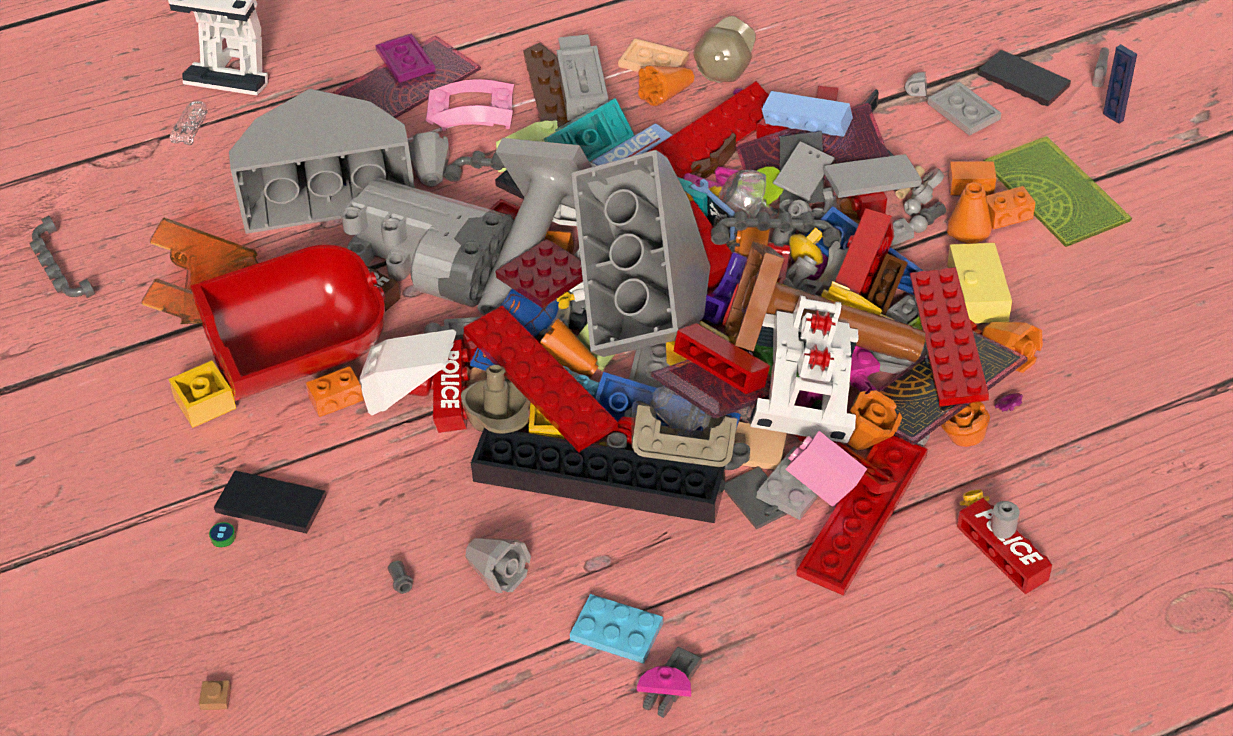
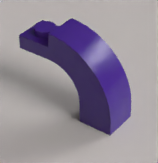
[703,252,748,324]

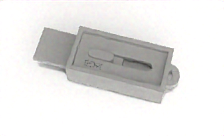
[556,34,608,120]

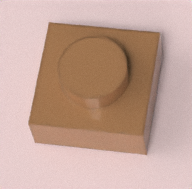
[199,681,231,710]

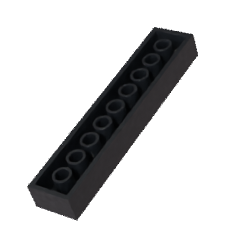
[470,427,725,523]

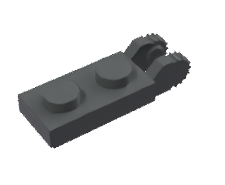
[642,647,702,718]

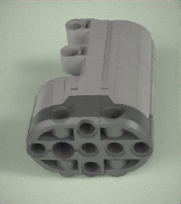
[341,178,514,307]

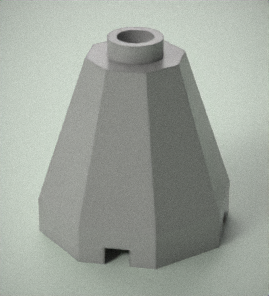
[408,132,450,187]
[465,538,531,593]

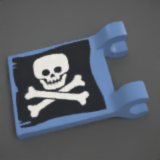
[691,179,735,244]

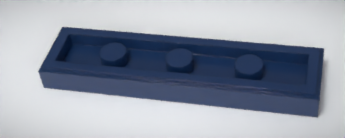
[1103,44,1137,124]

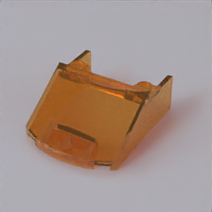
[141,217,258,324]

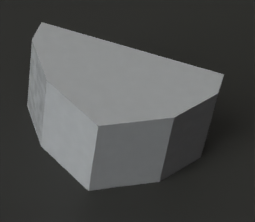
[229,89,415,234]
[571,150,710,357]

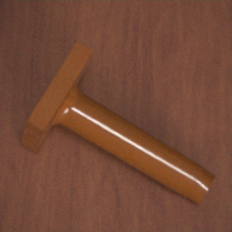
[724,242,925,362]

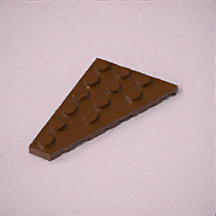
[523,43,609,128]

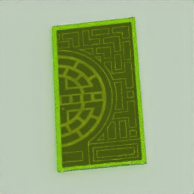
[983,136,1132,247]

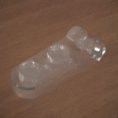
[170,101,208,145]

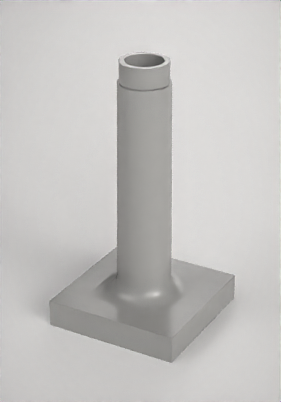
[477,138,592,315]

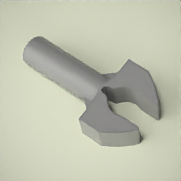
[823,187,837,216]

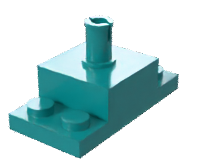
[543,98,635,162]

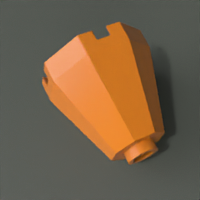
[982,322,1043,373]
[847,390,902,450]

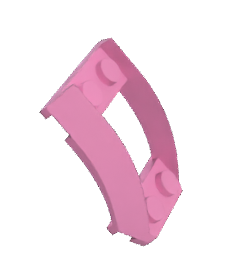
[426,79,514,131]

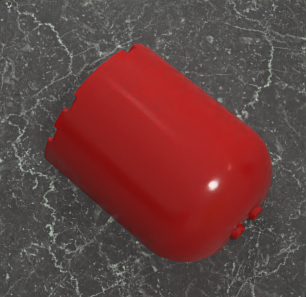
[190,245,385,401]

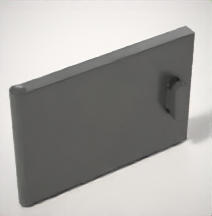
[724,467,787,530]

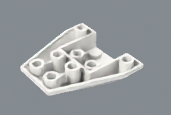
[359,329,456,415]

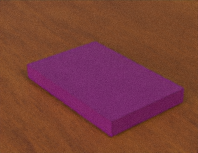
[375,33,436,83]

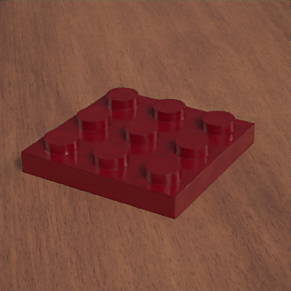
[495,239,583,308]

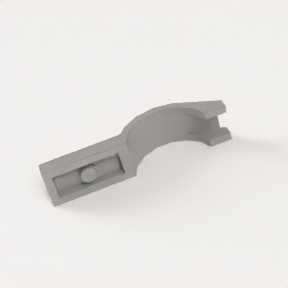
[797,241,849,296]

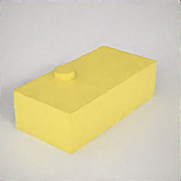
[947,243,1012,323]

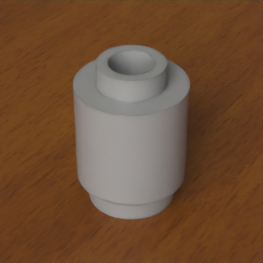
[990,501,1020,539]

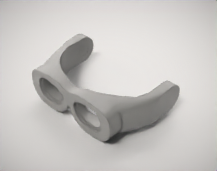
[1092,47,1109,87]

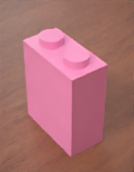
[786,431,867,507]

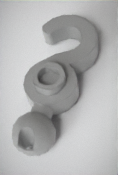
[904,168,944,216]

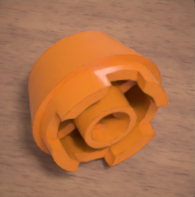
[941,402,990,447]

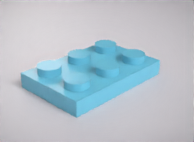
[570,594,663,664]

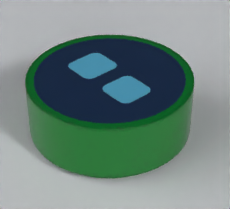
[209,522,236,548]

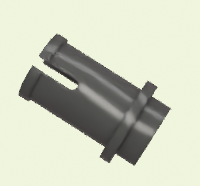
[919,202,946,225]
[388,561,413,594]

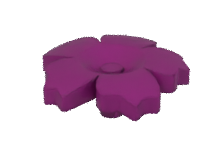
[994,393,1023,412]

